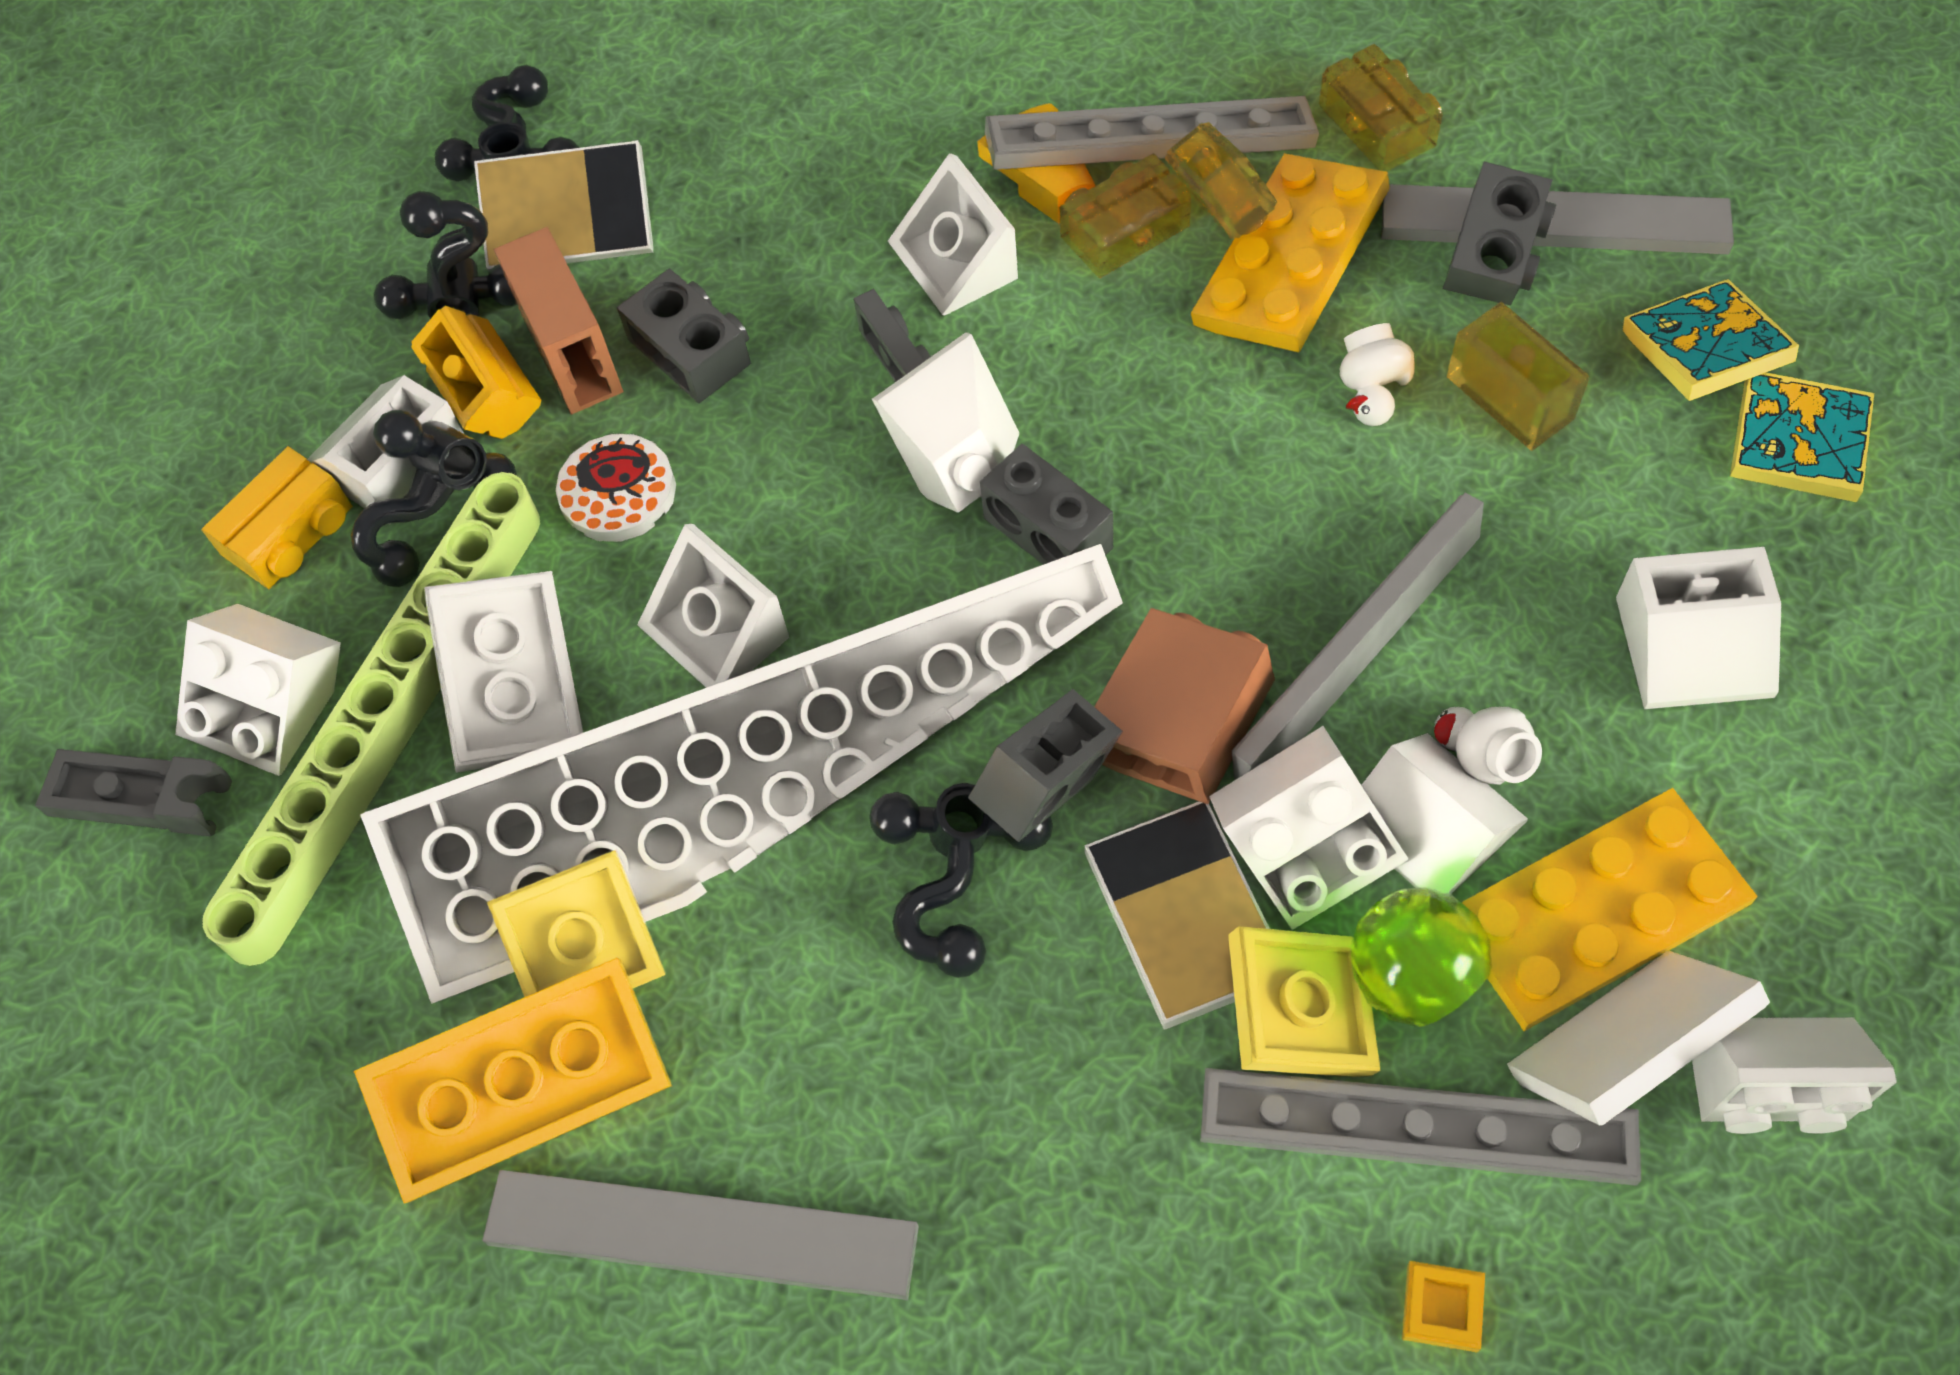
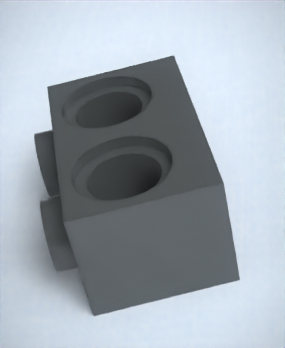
[1443,161,1556,306]
[616,268,751,403]
[980,443,1113,565]
[968,689,1123,842]

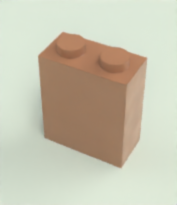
[494,226,624,415]
[1094,608,1275,804]

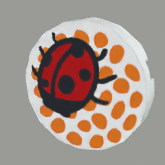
[555,434,676,542]

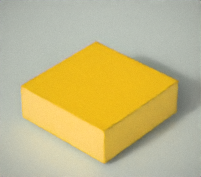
[1402,1261,1485,1352]

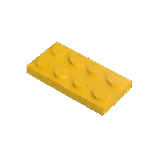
[1191,153,1390,353]
[1445,788,1758,1031]
[354,957,672,1203]

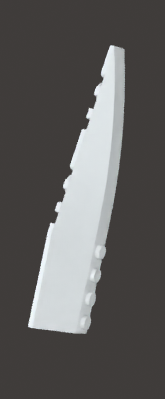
[360,544,1123,1004]

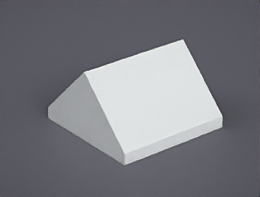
[888,153,1018,315]
[637,524,789,688]
[1362,733,1528,907]

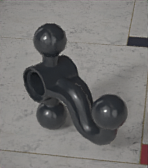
[434,65,579,182]
[374,191,517,319]
[351,410,517,587]
[869,783,1053,978]

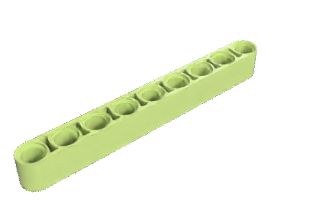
[203,472,540,966]

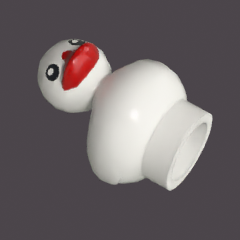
[1340,323,1415,427]
[1434,707,1542,785]

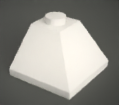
[872,332,1019,513]

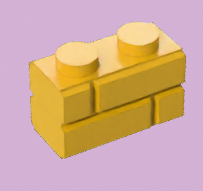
[411,306,542,439]
[201,446,353,589]

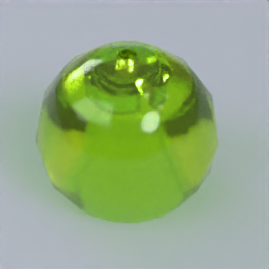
[1350,887,1492,1027]

